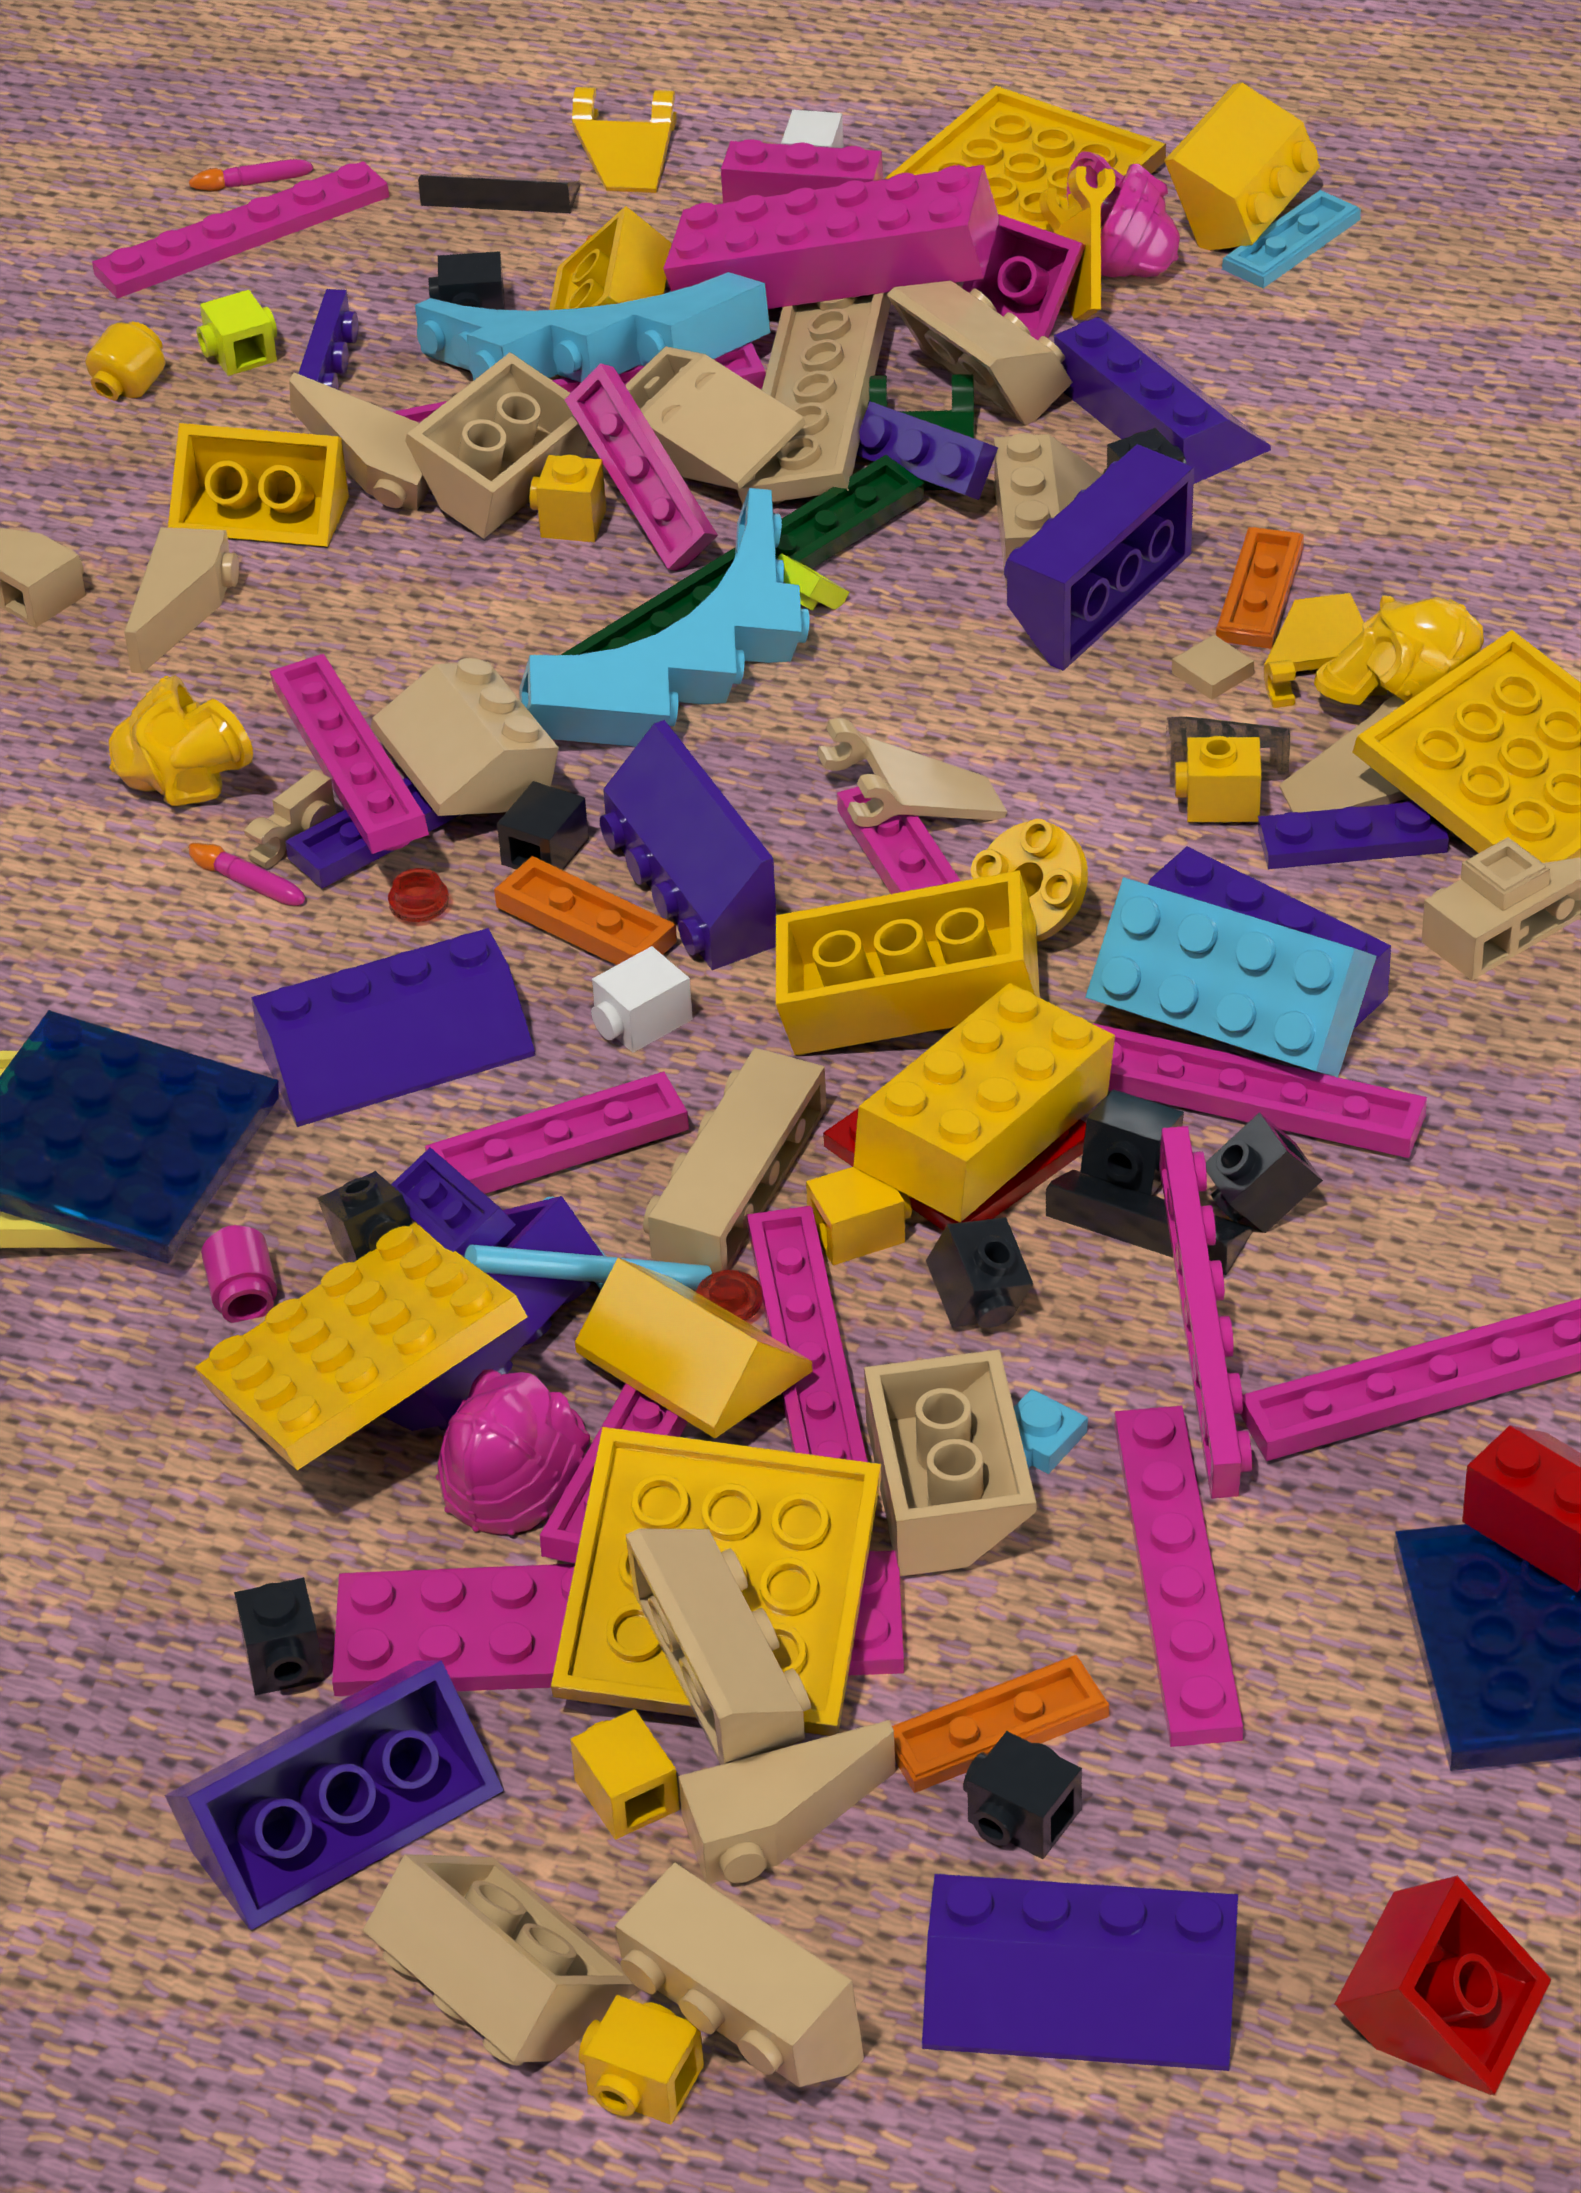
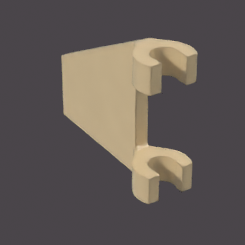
[1279,695,1409,813]
[816,718,1007,827]

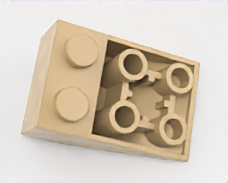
[625,346,806,490]

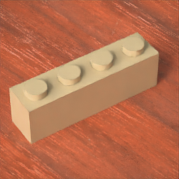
[643,1047,827,1279]

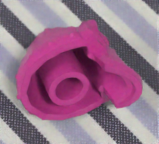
[1067,151,1180,278]
[436,1369,590,1535]

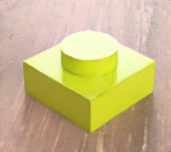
[777,553,850,611]

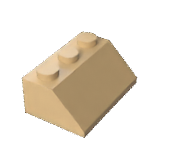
[887,281,1072,425]
[405,352,589,539]
[994,433,1102,589]
[371,658,559,816]
[864,1349,1037,1576]
[625,1529,811,1765]
[363,1854,640,2066]
[615,1862,864,2087]

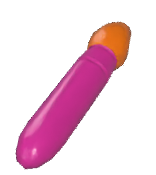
[189,159,313,191]
[188,843,305,906]

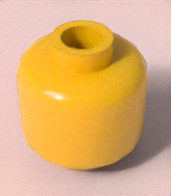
[85,321,165,401]

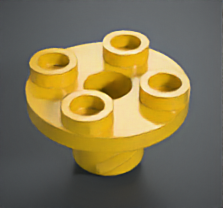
[970,819,1088,942]

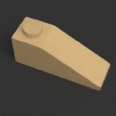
[289,372,430,511]
[124,527,239,673]
[0,528,86,628]
[1422,857,1581,980]
[678,1720,895,1884]

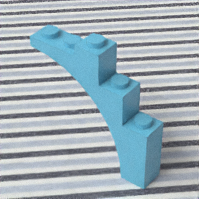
[415,272,770,382]
[519,488,810,747]

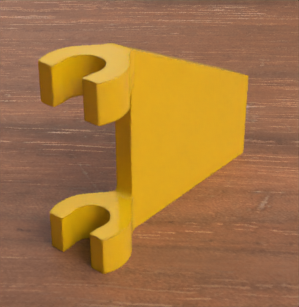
[572,87,677,193]
[1039,166,1116,320]
[1264,593,1387,708]

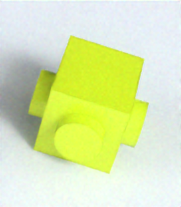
[196,290,277,376]

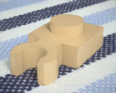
[244,769,336,868]

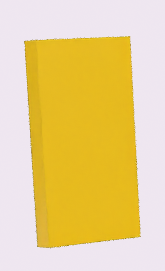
[168,423,349,547]
[575,1258,813,1438]

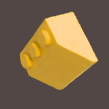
[1164,83,1320,251]
[549,206,672,310]

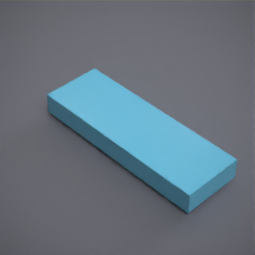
[1222,190,1361,288]

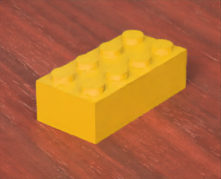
[776,870,1040,1056]
[853,983,1115,1222]

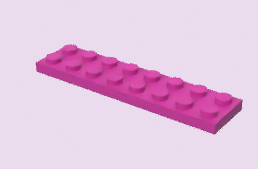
[332,1550,904,1696]

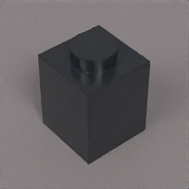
[497,781,589,870]

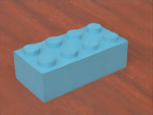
[1085,877,1377,1077]

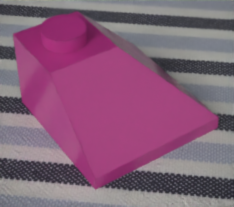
[962,214,1086,340]

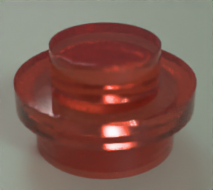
[388,868,449,922]
[696,1270,762,1322]

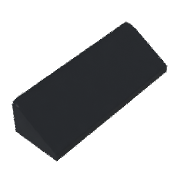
[418,173,580,214]
[1046,1170,1252,1275]

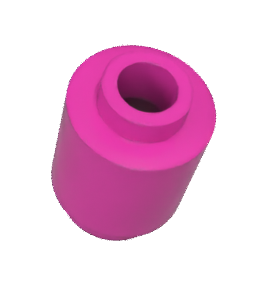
[201,1225,277,1323]

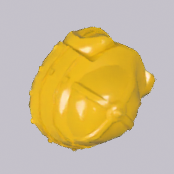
[1314,595,1484,705]
[108,675,254,806]

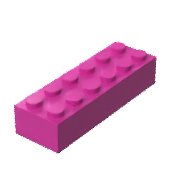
[663,165,999,309]

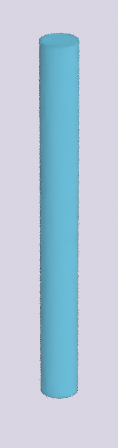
[465,1245,713,1291]

